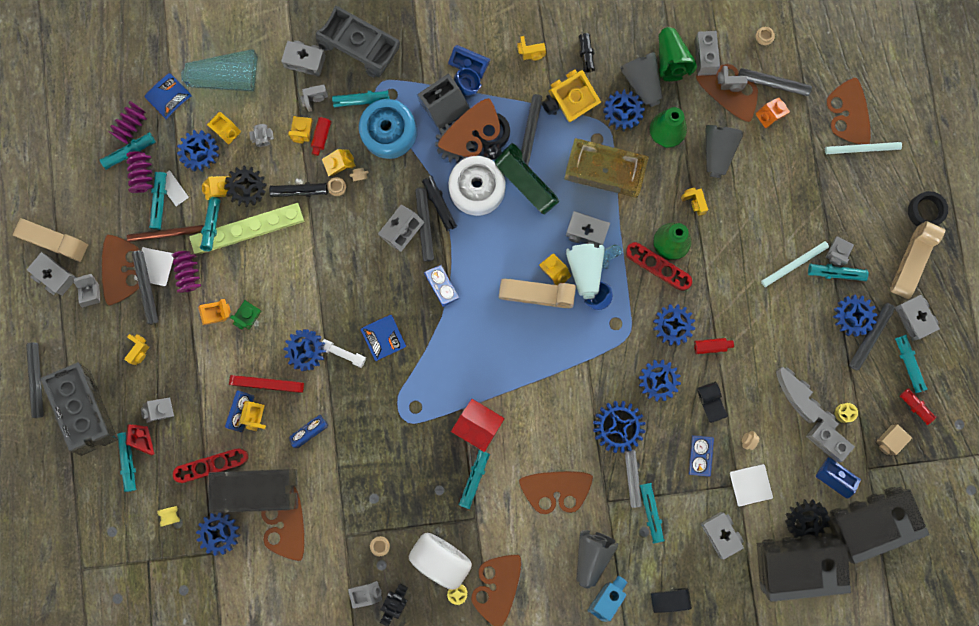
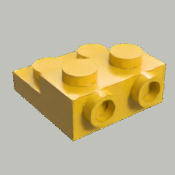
[548,69,601,122]

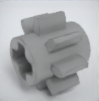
[249,124,274,147]

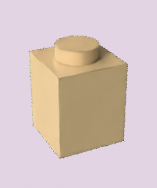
[876,424,912,455]

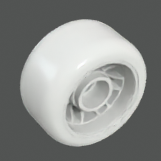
[448,156,506,216]
[409,533,472,590]

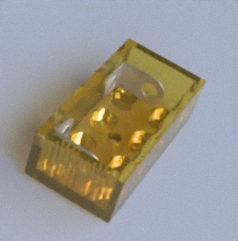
[564,138,649,198]

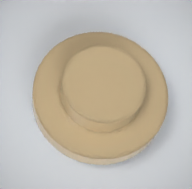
[756,27,775,45]
[350,168,369,181]
[327,177,346,196]
[742,431,759,450]
[370,536,390,556]

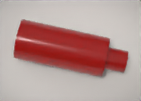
[311,117,332,156]
[694,338,734,355]

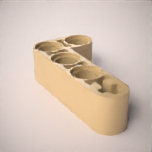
[12,218,88,262]
[890,221,945,300]
[498,279,576,308]

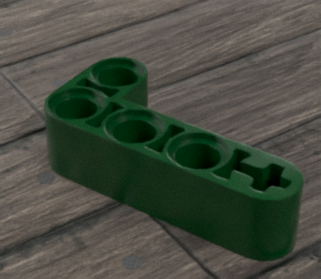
[495,143,559,215]

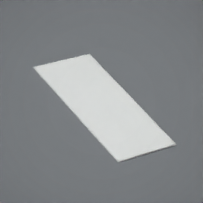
[165,170,189,206]

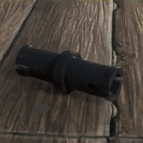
[578,33,595,73]

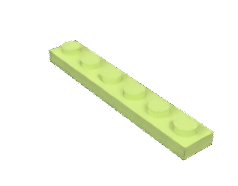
[189,203,305,255]

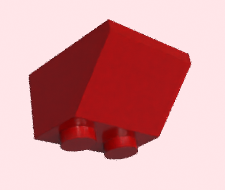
[451,399,505,452]

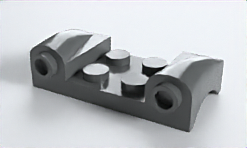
[316,5,400,78]

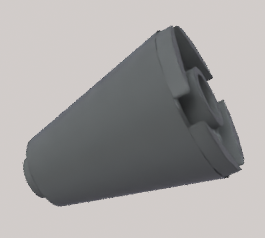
[620,52,663,107]
[705,125,744,178]
[576,530,619,589]

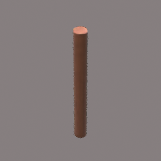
[127,225,203,242]

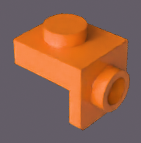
[756,97,790,128]

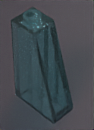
[181,50,258,92]

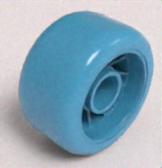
[359,99,417,159]

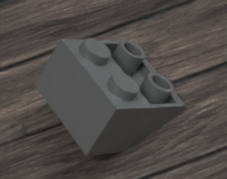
[417,73,470,129]

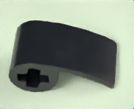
[697,381,728,423]
[651,588,692,613]

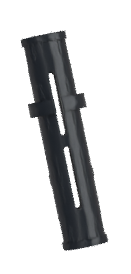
[422,176,457,232]
[269,182,328,198]

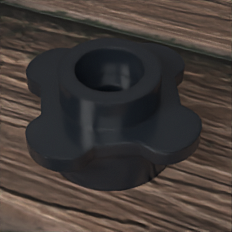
[542,95,559,115]
[483,143,502,160]

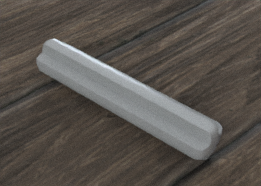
[625,450,642,508]

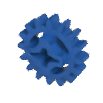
[603,90,645,132]
[177,130,219,172]
[833,295,877,337]
[653,304,695,346]
[284,329,326,371]
[638,360,681,402]
[196,512,240,556]

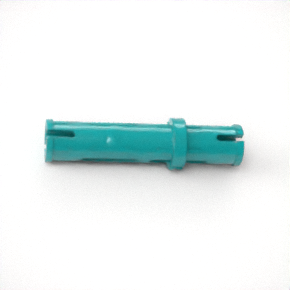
[332,90,390,108]
[100,132,156,170]
[149,172,167,230]
[200,197,221,251]
[808,263,869,282]
[895,334,927,393]
[117,432,137,492]
[458,450,490,509]
[640,483,665,544]

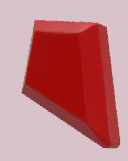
[126,424,154,456]

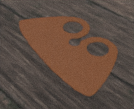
[696,64,758,122]
[827,77,871,145]
[438,98,500,157]
[102,235,140,305]
[519,471,593,514]
[261,486,304,561]
[471,555,521,626]

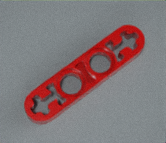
[626,242,692,291]
[229,375,304,393]
[173,448,248,483]

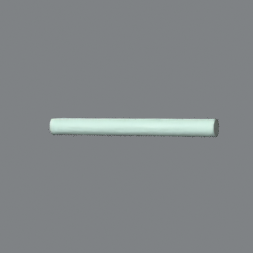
[825,142,902,154]
[761,241,829,287]

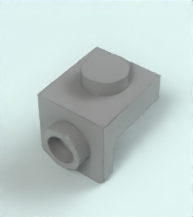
[718,66,748,92]
[73,274,100,307]
[141,397,174,423]

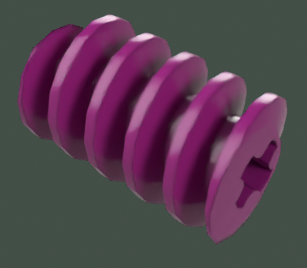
[108,101,147,144]
[126,152,153,193]
[172,251,201,293]

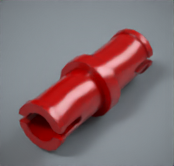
[899,388,937,425]

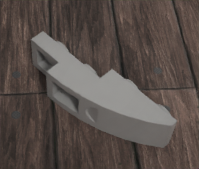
[776,367,839,429]

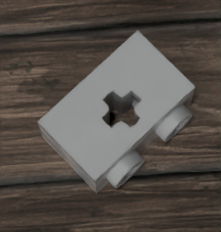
[694,31,720,76]
[281,40,326,77]
[378,205,424,252]
[566,211,610,248]
[27,252,76,296]
[895,295,940,341]
[806,421,855,462]
[700,512,744,560]

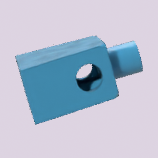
[587,576,628,622]

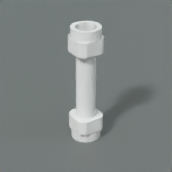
[322,339,366,368]

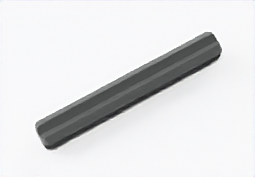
[738,68,812,96]
[521,94,542,166]
[415,188,434,262]
[132,251,158,325]
[849,303,895,371]
[26,342,44,418]

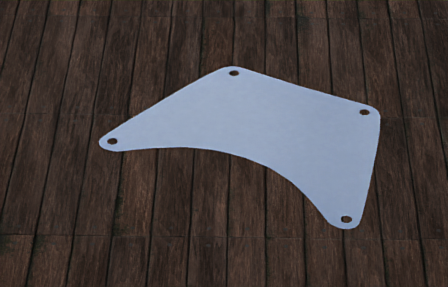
[375,80,632,424]

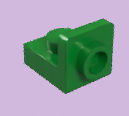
[230,300,262,330]

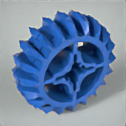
[593,401,645,453]

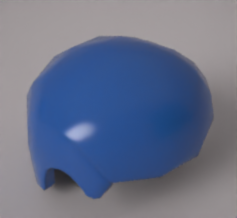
[454,68,482,96]
[584,282,613,310]

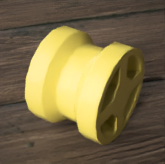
[834,403,858,423]
[157,506,180,527]
[447,584,468,605]

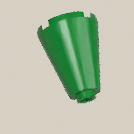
[658,27,697,82]
[649,107,687,148]
[653,223,691,260]

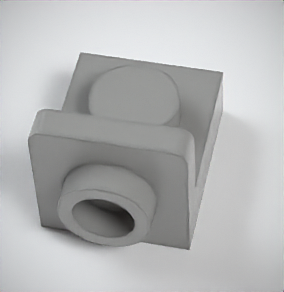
[301,84,328,112]
[825,236,854,266]
[348,581,382,609]

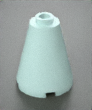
[566,244,605,299]

